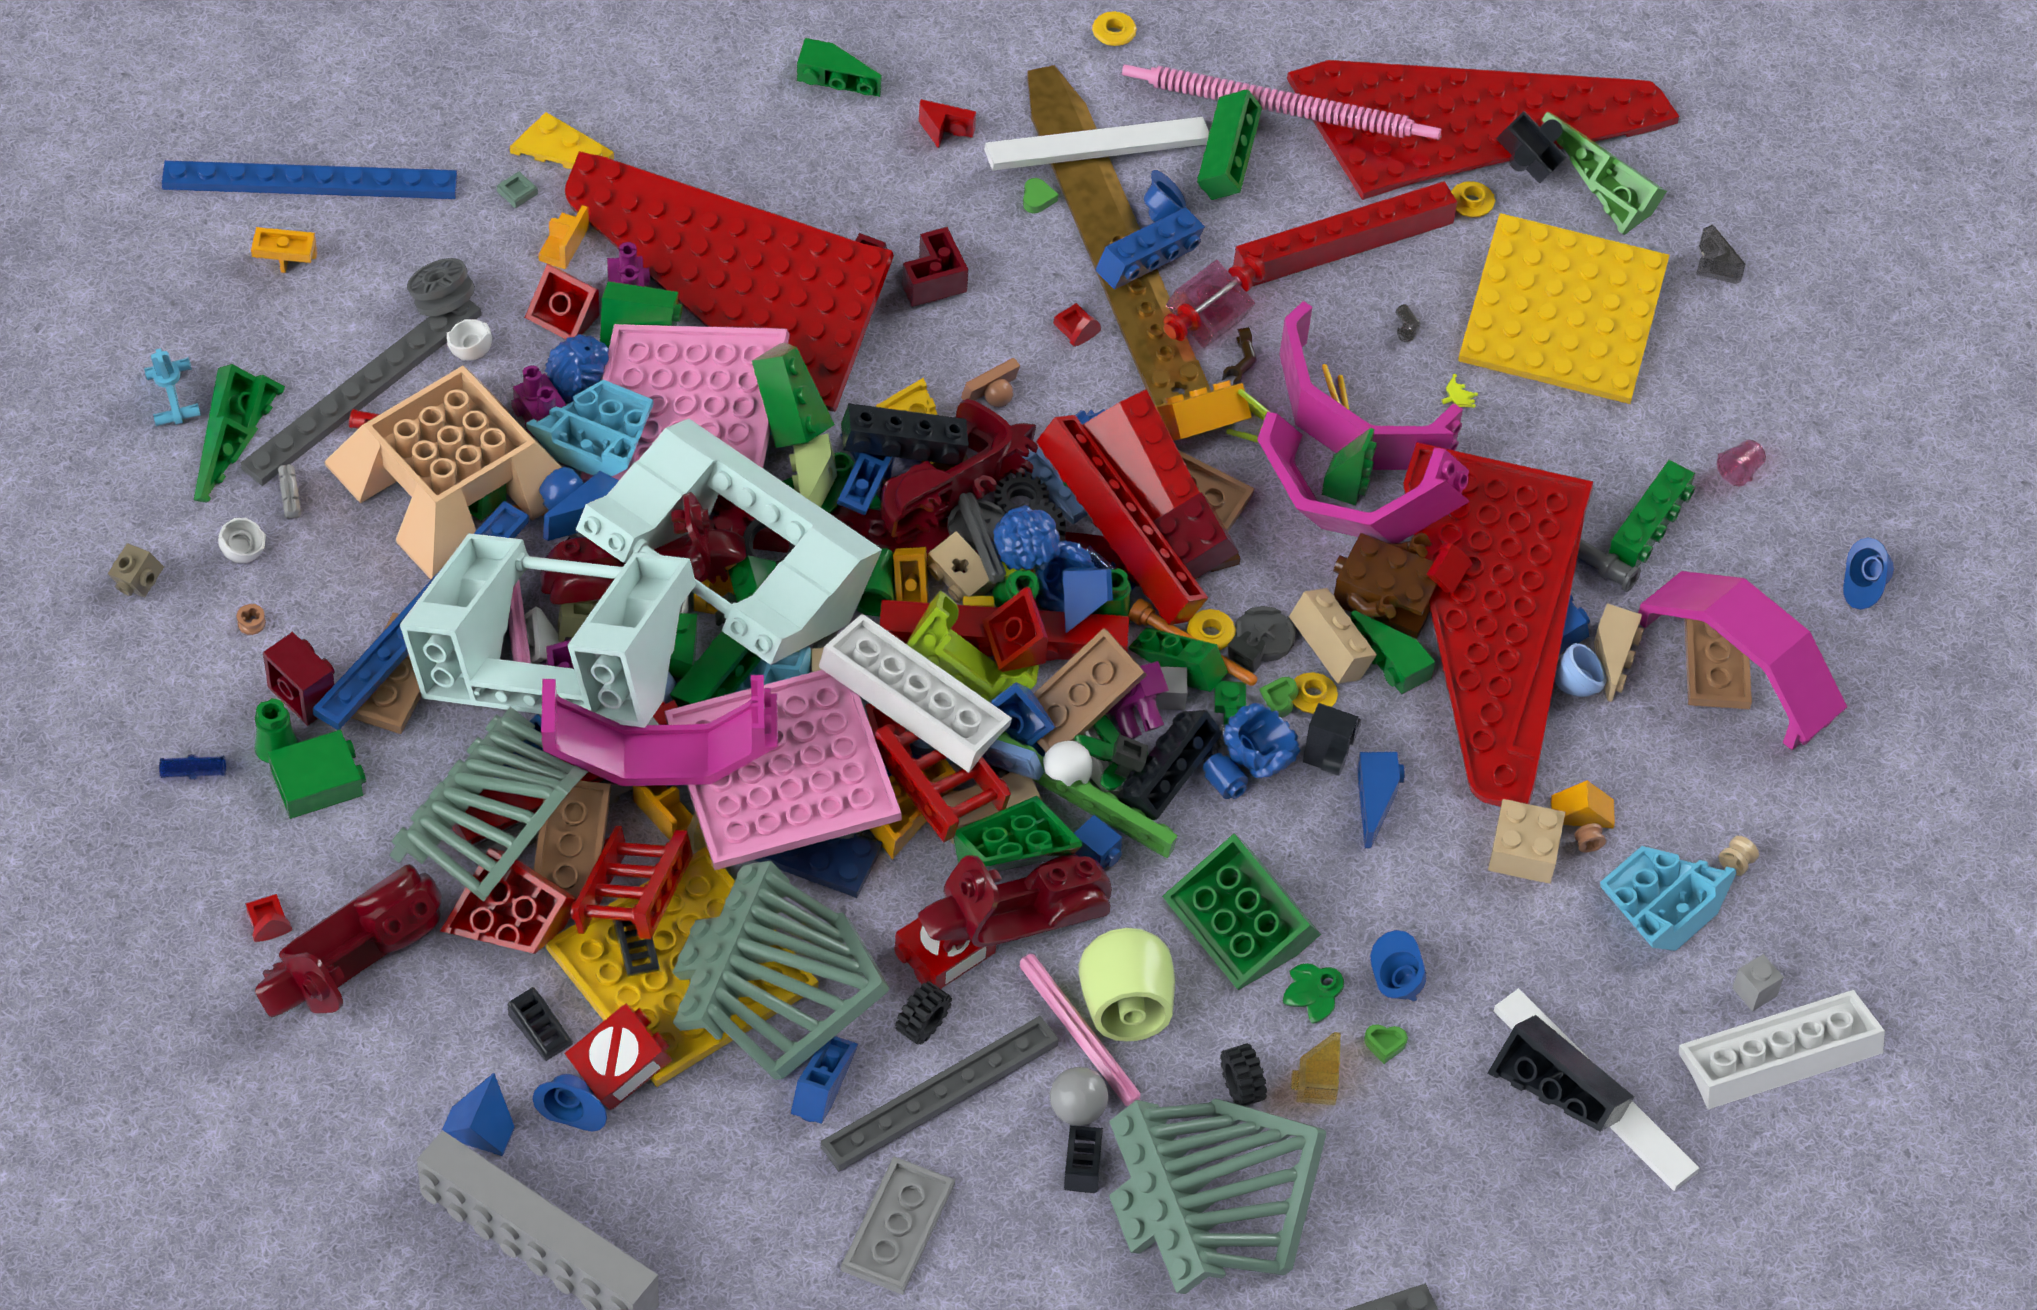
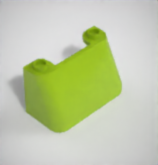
[907,590,1039,703]

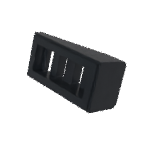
[613,920,660,977]
[507,987,573,1061]
[1064,1125,1103,1193]

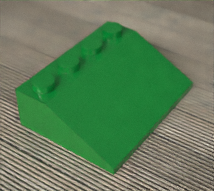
[1162,833,1321,990]

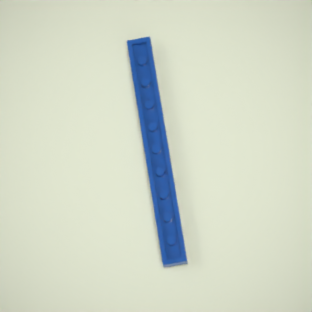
[162,160,458,199]
[313,501,529,730]

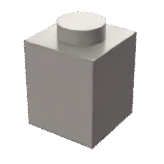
[1155,667,1187,710]
[1732,954,1784,1012]

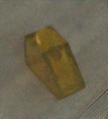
[1290,1032,1341,1105]

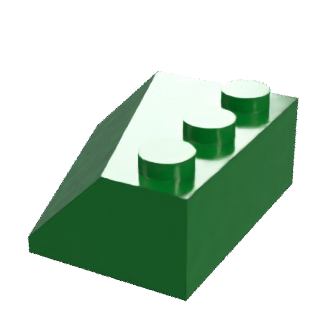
[752,343,835,448]
[953,795,1082,872]

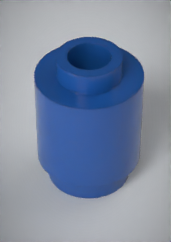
[1203,753,1248,799]

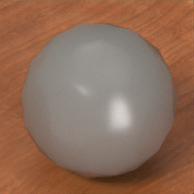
[1049,1067,1108,1126]

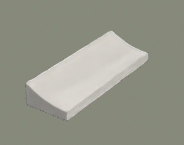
[819,614,1012,773]
[1679,990,1885,1109]

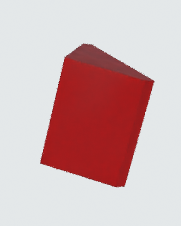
[524,264,600,339]
[982,587,1048,672]

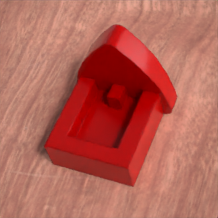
[1053,303,1101,347]
[1426,543,1473,593]
[245,894,293,942]

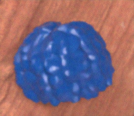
[545,334,609,404]
[993,505,1060,570]
[1033,540,1096,612]
[1223,703,1301,778]

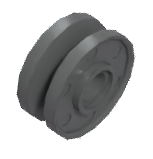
[407,258,475,316]

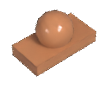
[961,358,1020,408]

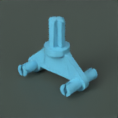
[144,348,201,426]

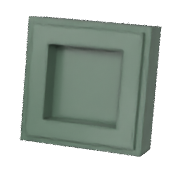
[497,171,538,208]

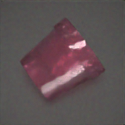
[1717,439,1766,487]

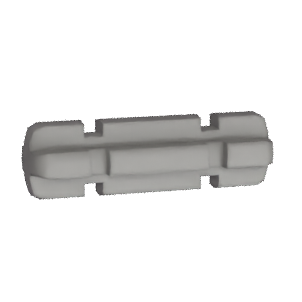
[278,464,301,519]

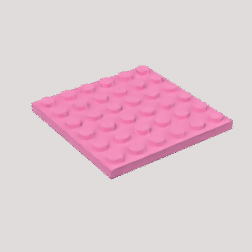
[581,324,789,483]
[664,670,902,870]

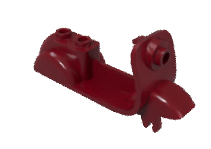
[881,399,1038,544]
[540,492,746,605]
[918,855,1112,953]
[255,864,442,1017]

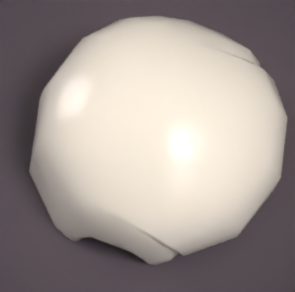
[447,319,492,360]
[218,518,266,563]
[1043,741,1092,786]

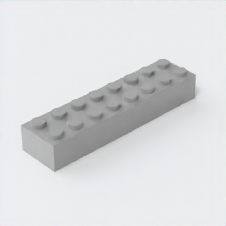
[417,1130,659,1310]

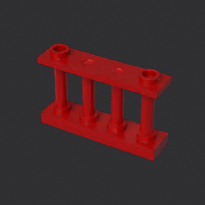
[874,725,1011,843]
[571,826,693,939]

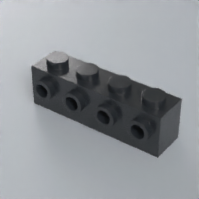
[841,403,969,465]
[1116,710,1223,820]

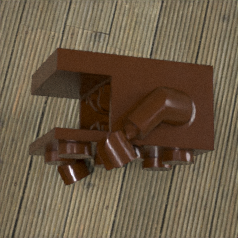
[1333,533,1437,639]

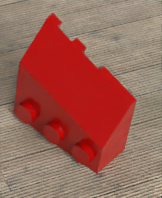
[440,848,577,954]

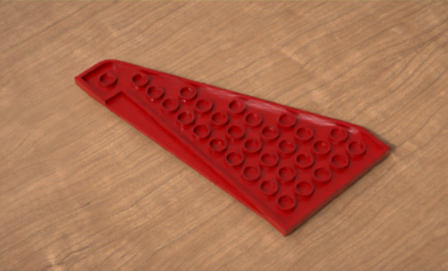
[1287,60,1680,200]
[565,151,894,412]
[1403,442,1594,807]

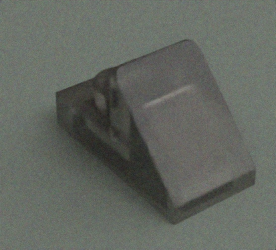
[1696,224,1746,284]

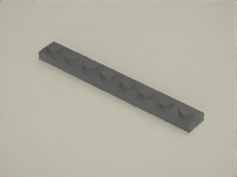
[820,1016,1059,1172]

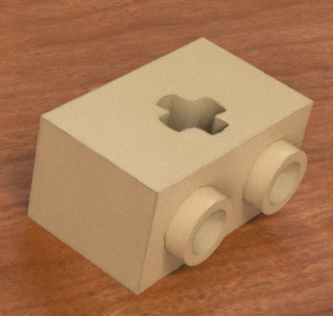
[927,531,996,603]

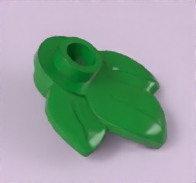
[1283,963,1344,1024]

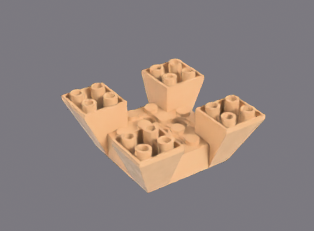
[325,366,563,580]

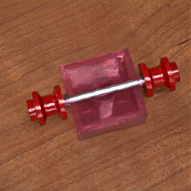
[1164,255,1266,349]

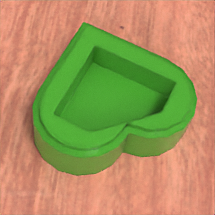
[1023,178,1058,213]
[1259,677,1299,717]
[1364,1024,1408,1064]

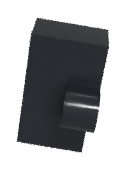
[1496,111,1567,183]
[1303,703,1362,776]

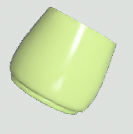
[1078,928,1175,1041]

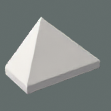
[524,607,561,664]

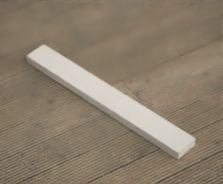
[984,117,1209,171]
[1494,988,1699,1191]

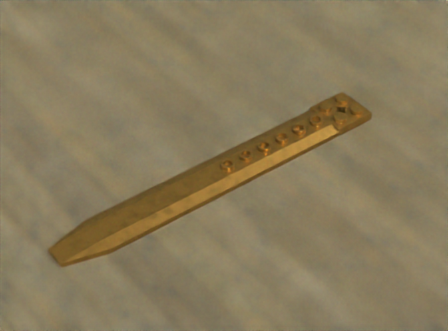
[1027,65,1211,406]

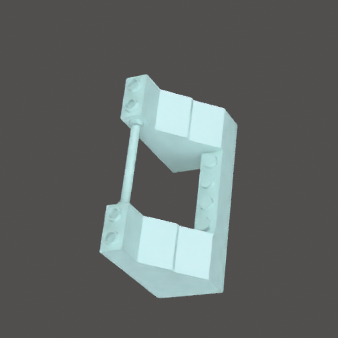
[576,418,882,665]
[400,533,696,728]

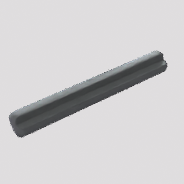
[958,492,1006,584]

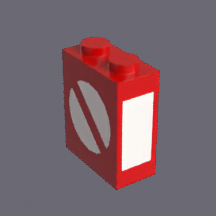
[894,918,996,989]
[564,1003,673,1110]

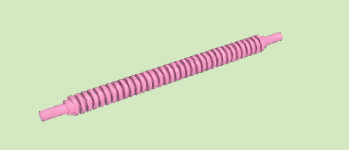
[1122,64,1441,140]

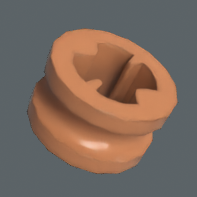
[236,604,266,635]
[1574,824,1606,852]

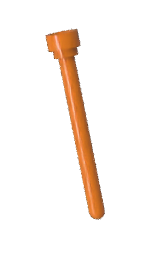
[1128,598,1258,686]

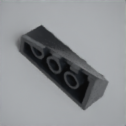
[1487,1015,1634,1132]

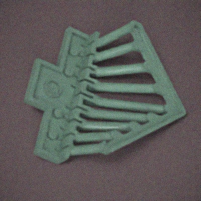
[389,706,589,901]
[672,861,889,1080]
[1109,1098,1326,1294]

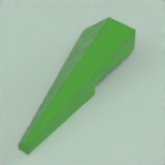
[1542,112,1667,235]

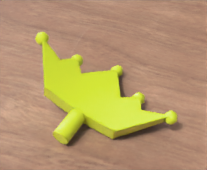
[1441,374,1478,408]

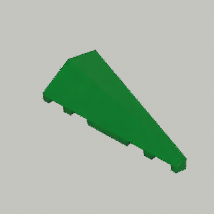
[194,364,285,503]

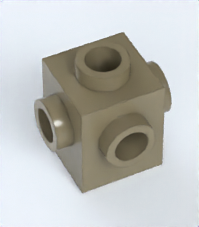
[108,543,164,598]

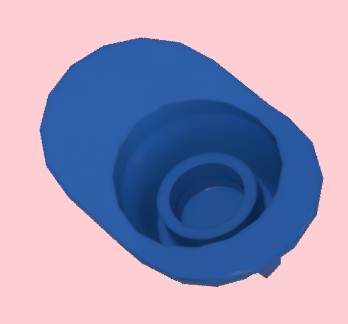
[1143,170,1186,222]
[1843,537,1894,610]
[1370,930,1426,1002]
[532,1074,607,1132]

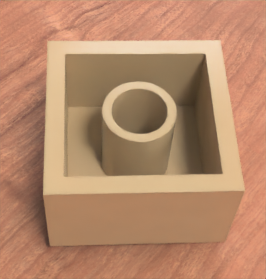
[1488,799,1565,884]

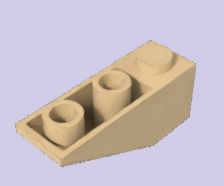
[1594,603,1644,702]

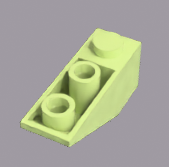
[789,434,837,508]

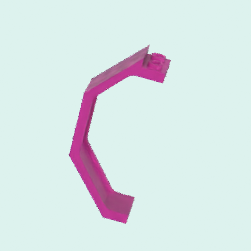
[1279,301,1463,470]
[1257,412,1470,543]
[1638,571,1847,750]
[541,675,778,786]

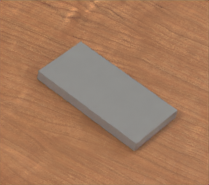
[841,1156,955,1295]

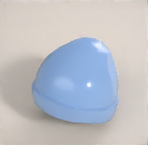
[1555,643,1607,697]

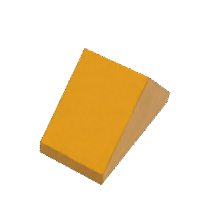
[1551,780,1615,829]

